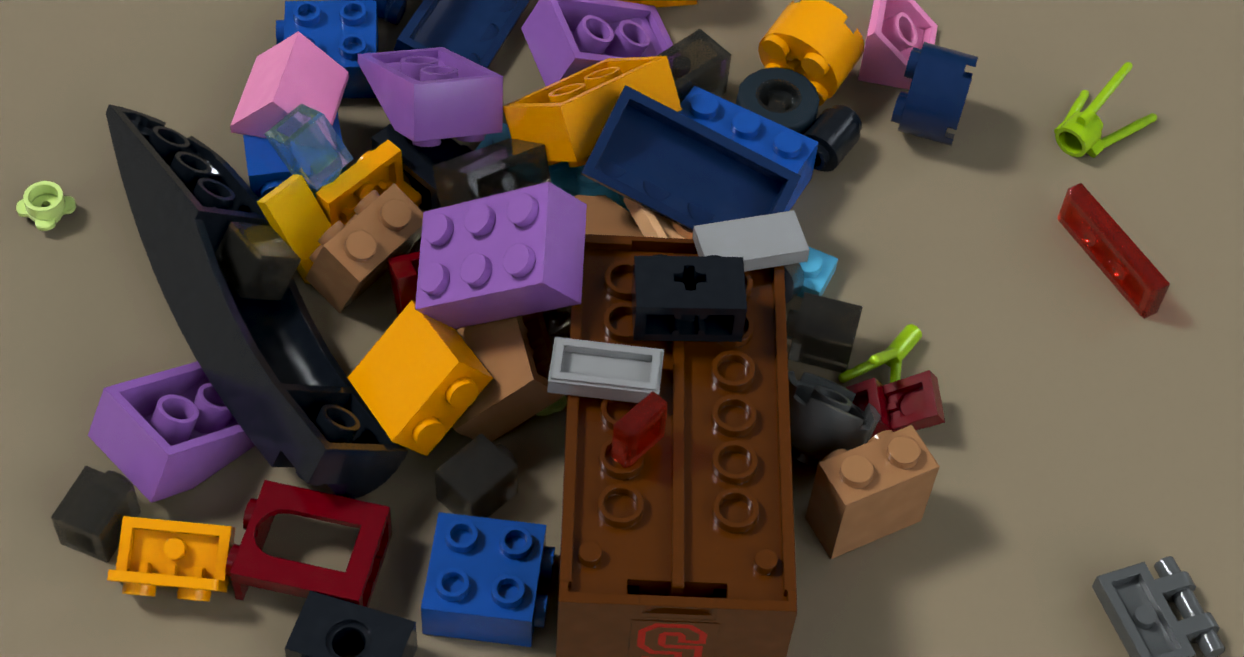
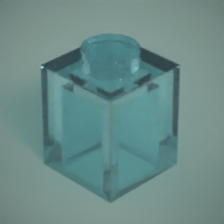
[264,104,354,190]

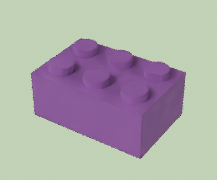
[415,182,587,329]

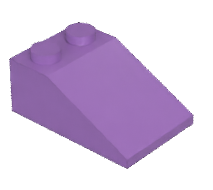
[521,0,686,86]
[358,47,503,147]
[88,361,255,503]

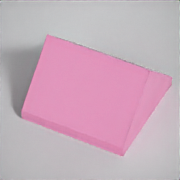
[858,0,938,90]
[230,31,349,148]

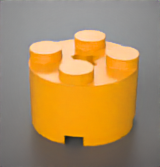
[758,0,864,106]

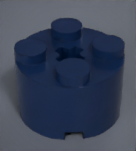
[891,42,978,146]

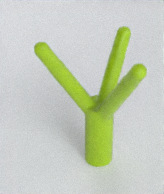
[838,324,922,383]

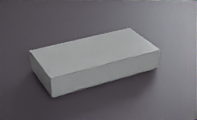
[692,210,810,272]
[547,337,664,405]

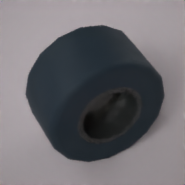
[736,67,820,135]

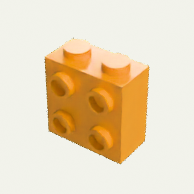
[347,300,493,456]

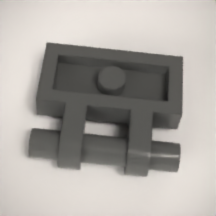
[1092,556,1225,657]

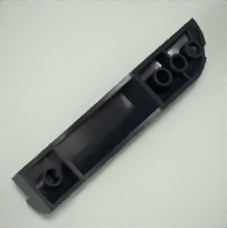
[106,104,408,499]

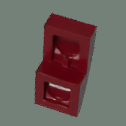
[845,370,945,439]

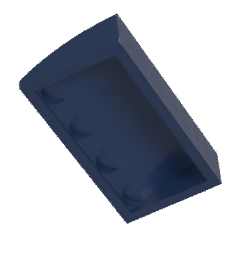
[394,0,531,69]
[581,85,801,231]

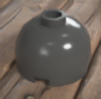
[788,371,881,466]

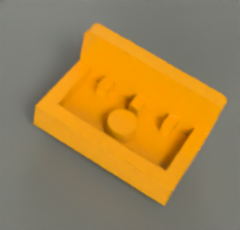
[315,140,422,226]
[107,516,236,602]

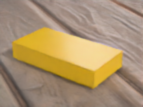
[257,174,331,284]

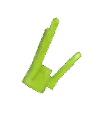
[1054,62,1157,158]

